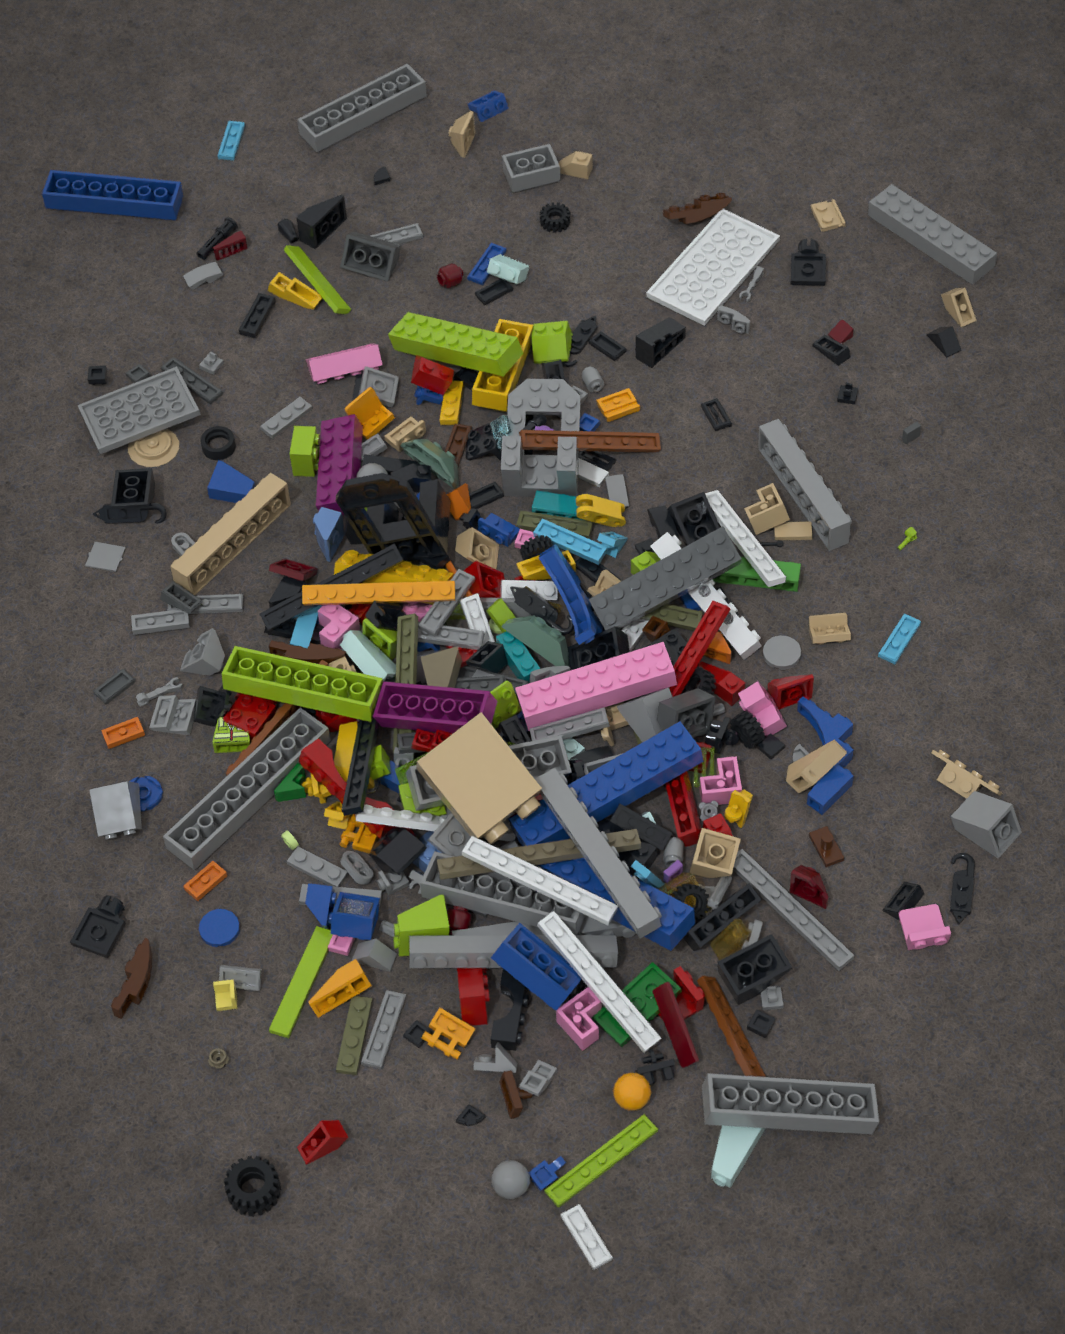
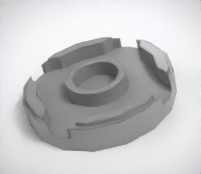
[763,635,801,670]

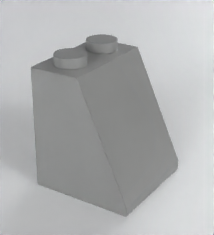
[617,688,672,742]
[89,781,142,840]
[951,791,1022,858]

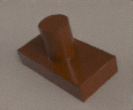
[809,826,844,867]
[499,1070,532,1119]

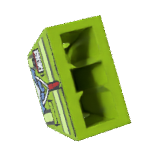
[213,717,251,753]

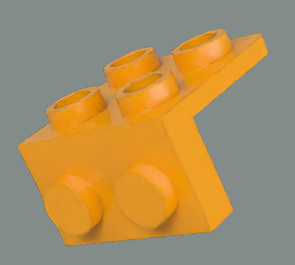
[345,387,395,440]

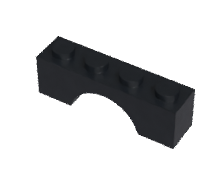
[490,968,529,1051]

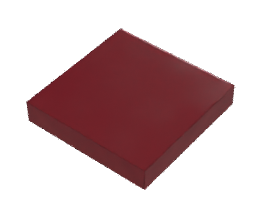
[269,558,318,581]

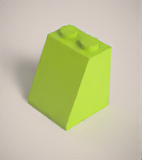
[393,895,449,957]

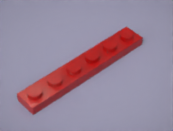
[665,600,731,697]

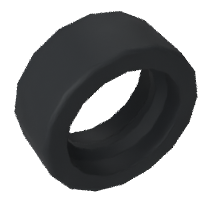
[200,426,236,460]

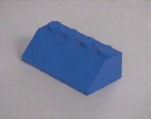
[491,923,581,1011]

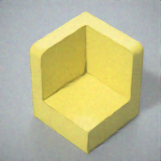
[213,979,238,1011]

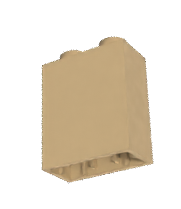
[416,712,542,845]

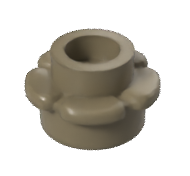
[208,1048,229,1069]

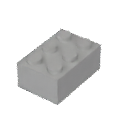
[502,144,560,193]

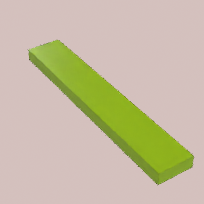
[284,245,351,314]
[269,926,333,1039]
[545,1114,658,1208]

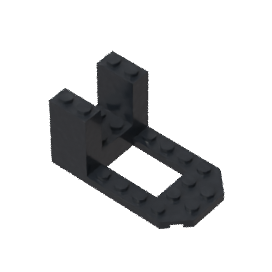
[335,473,451,561]

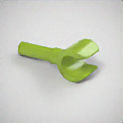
[897,527,917,550]

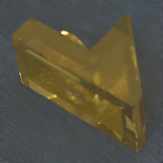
[710,918,750,960]

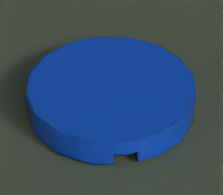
[129,776,163,811]
[199,909,240,947]

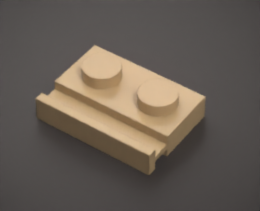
[811,199,846,232]

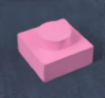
[515,529,535,549]
[328,934,355,956]

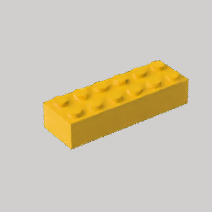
[472,319,533,412]
[334,550,453,605]

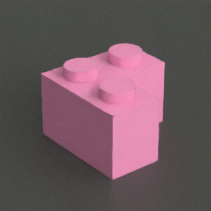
[318,605,360,649]
[738,682,787,737]
[699,757,742,805]
[556,987,602,1051]

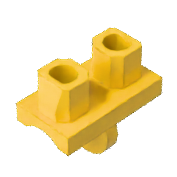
[301,774,332,804]
[724,790,753,828]

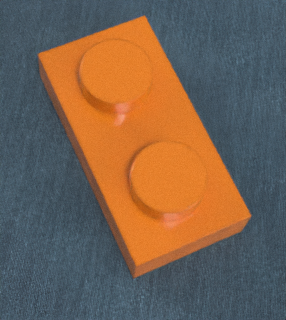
[101,717,145,749]
[183,861,227,901]

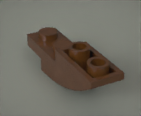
[663,193,732,224]
[269,640,347,664]
[111,938,152,1019]

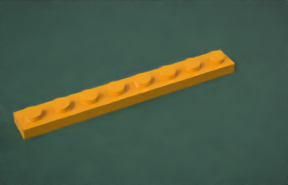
[302,581,455,606]

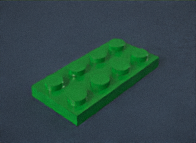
[592,962,682,1048]

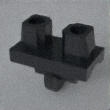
[705,717,739,754]
[635,1049,675,1085]

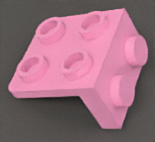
[899,904,951,950]

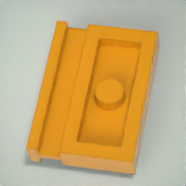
[597,388,640,422]

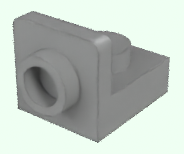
[377,870,410,896]

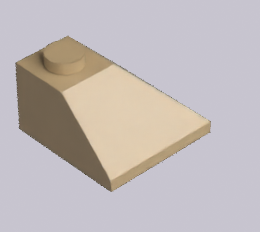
[449,111,475,158]
[455,527,499,569]
[689,828,741,878]

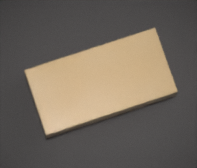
[774,522,812,540]

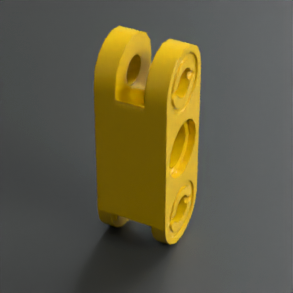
[576,494,626,527]

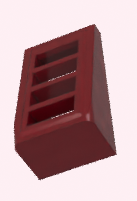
[213,230,247,261]

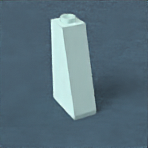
[340,630,396,683]
[711,1126,766,1188]

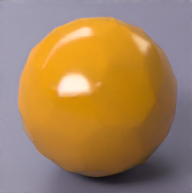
[613,1073,651,1111]

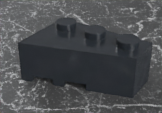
[635,317,686,368]

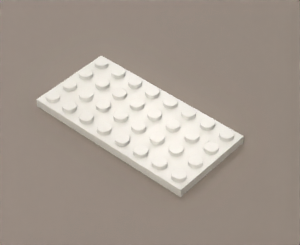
[646,209,780,326]

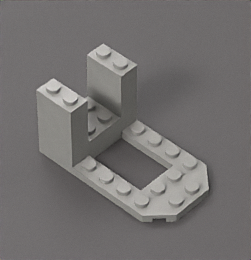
[501,379,581,497]

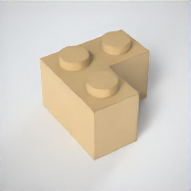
[744,483,790,535]

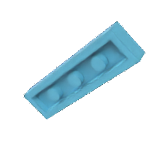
[533,518,608,565]

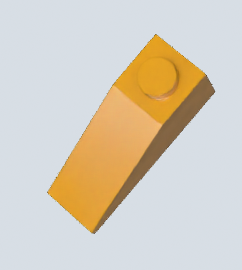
[308,959,372,1018]

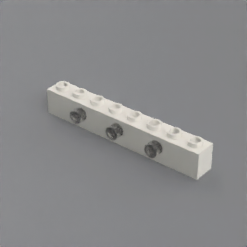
[650,532,762,660]

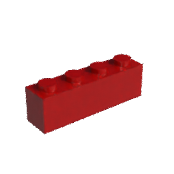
[665,771,702,847]

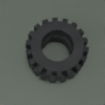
[224,1156,281,1217]

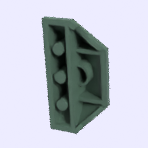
[400,439,459,489]
[502,615,570,666]

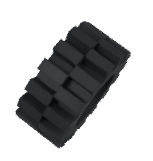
[540,202,570,233]
[520,535,553,561]
[681,666,716,695]
[730,711,765,749]
[672,884,710,921]

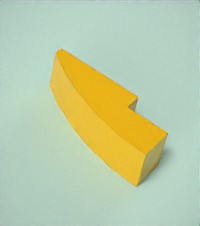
[267,272,322,310]
[516,550,576,580]

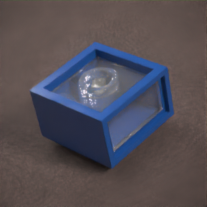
[331,892,380,940]

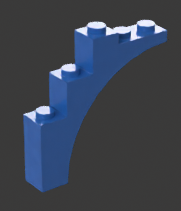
[539,544,603,645]
[797,697,854,815]

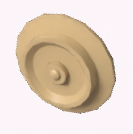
[128,429,179,467]

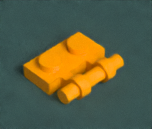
[339,814,378,853]
[421,1008,475,1059]

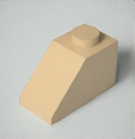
[559,151,593,179]
[941,288,976,327]

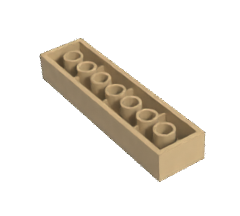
[170,473,291,595]

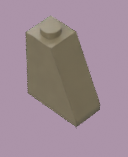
[421,646,462,688]

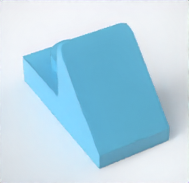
[597,531,628,558]

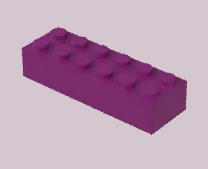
[316,414,363,516]
[373,682,498,733]

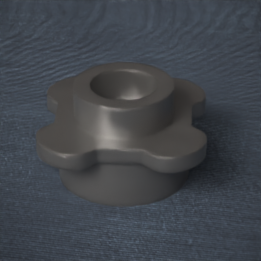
[699,801,719,821]

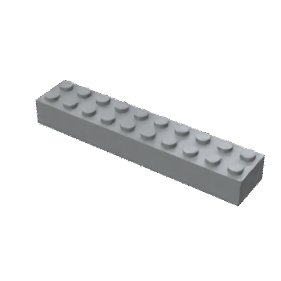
[163,708,331,870]

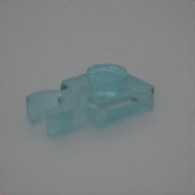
[490,415,511,449]

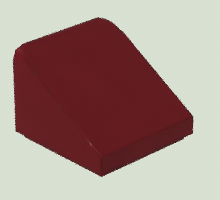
[828,319,854,344]

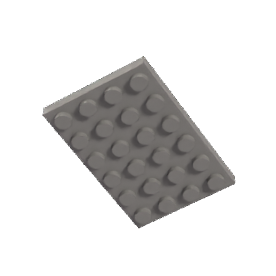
[78,367,201,454]

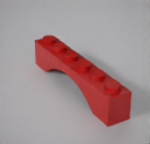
[299,738,394,839]

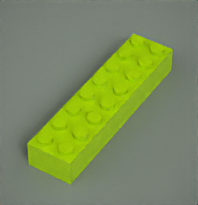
[388,312,523,377]
[221,646,383,722]

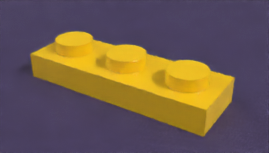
[440,381,464,425]

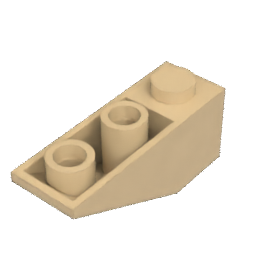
[786,740,847,793]

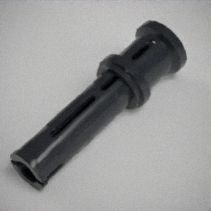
[196,217,238,260]

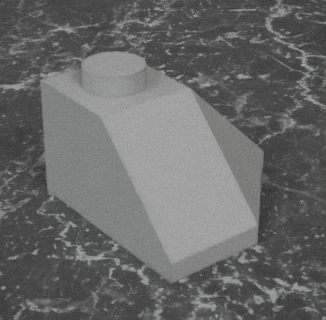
[180,628,225,676]

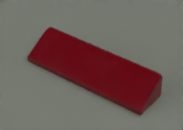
[653,982,699,1068]

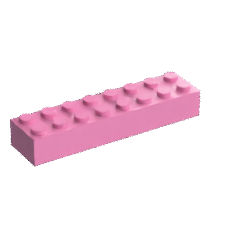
[515,642,677,731]

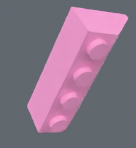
[306,343,382,384]

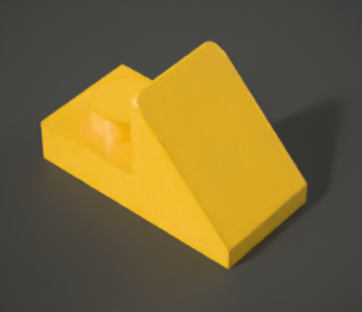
[324,801,352,830]

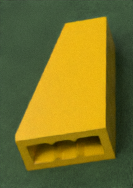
[334,722,375,789]

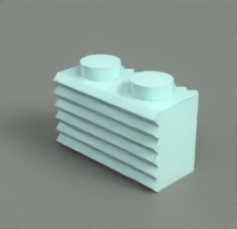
[487,254,529,285]

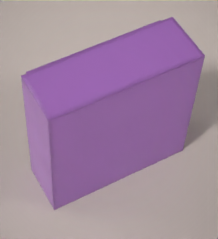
[663,860,683,885]

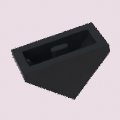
[926,326,961,358]

